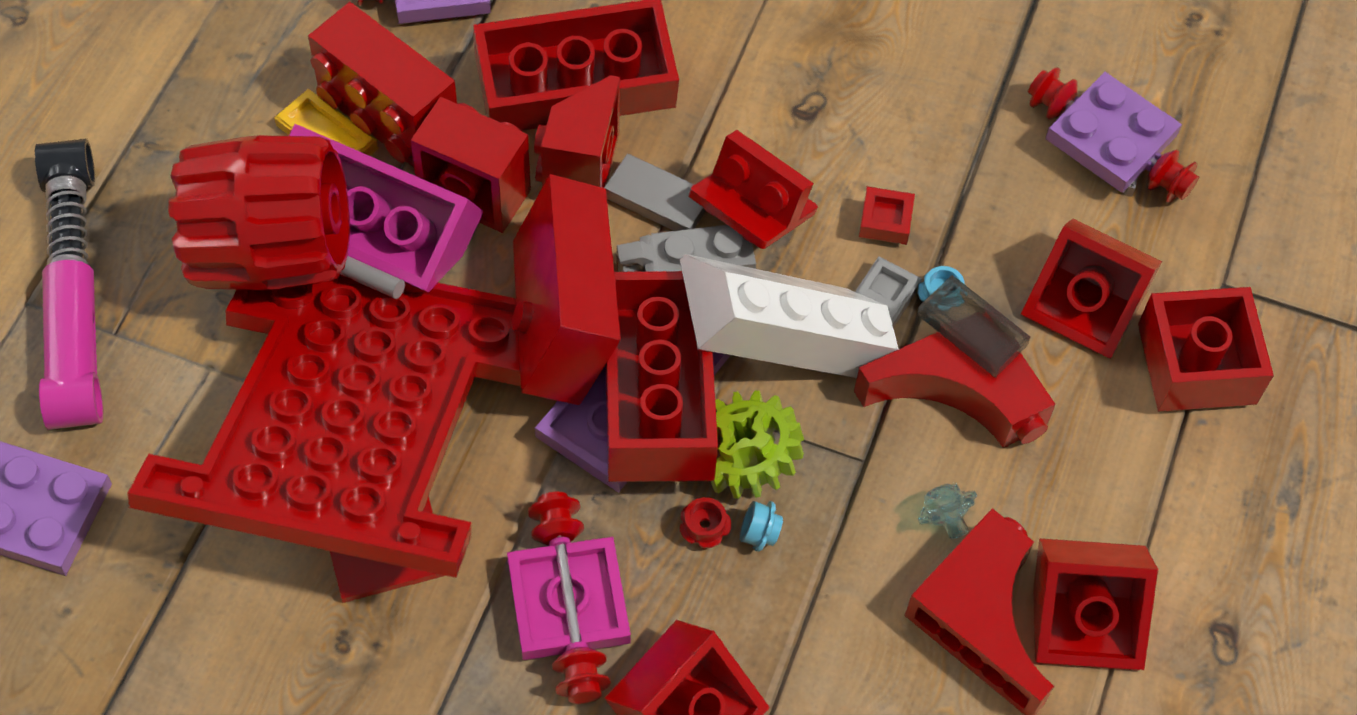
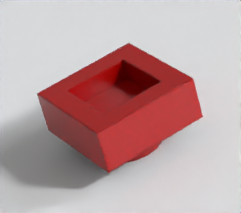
[859,186,915,245]

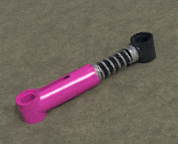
[35,139,103,430]

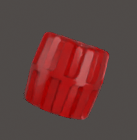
[168,135,350,290]

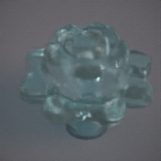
[918,483,977,539]

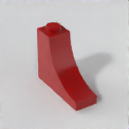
[854,308,1056,448]
[904,508,1054,715]

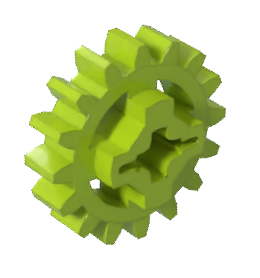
[703,390,804,499]

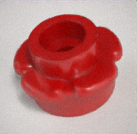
[680,497,731,548]

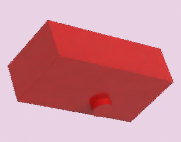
[473,0,679,131]
[512,174,621,405]
[606,271,718,482]

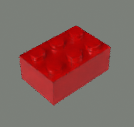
[308,1,457,167]

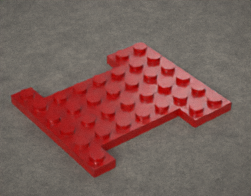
[127,275,521,578]

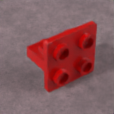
[688,130,818,249]

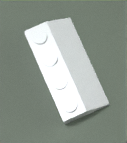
[680,254,899,378]

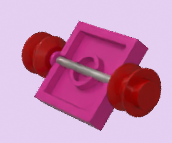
[507,491,631,704]

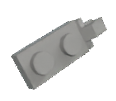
[616,225,756,272]

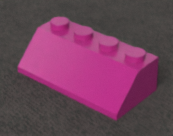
[289,124,484,292]

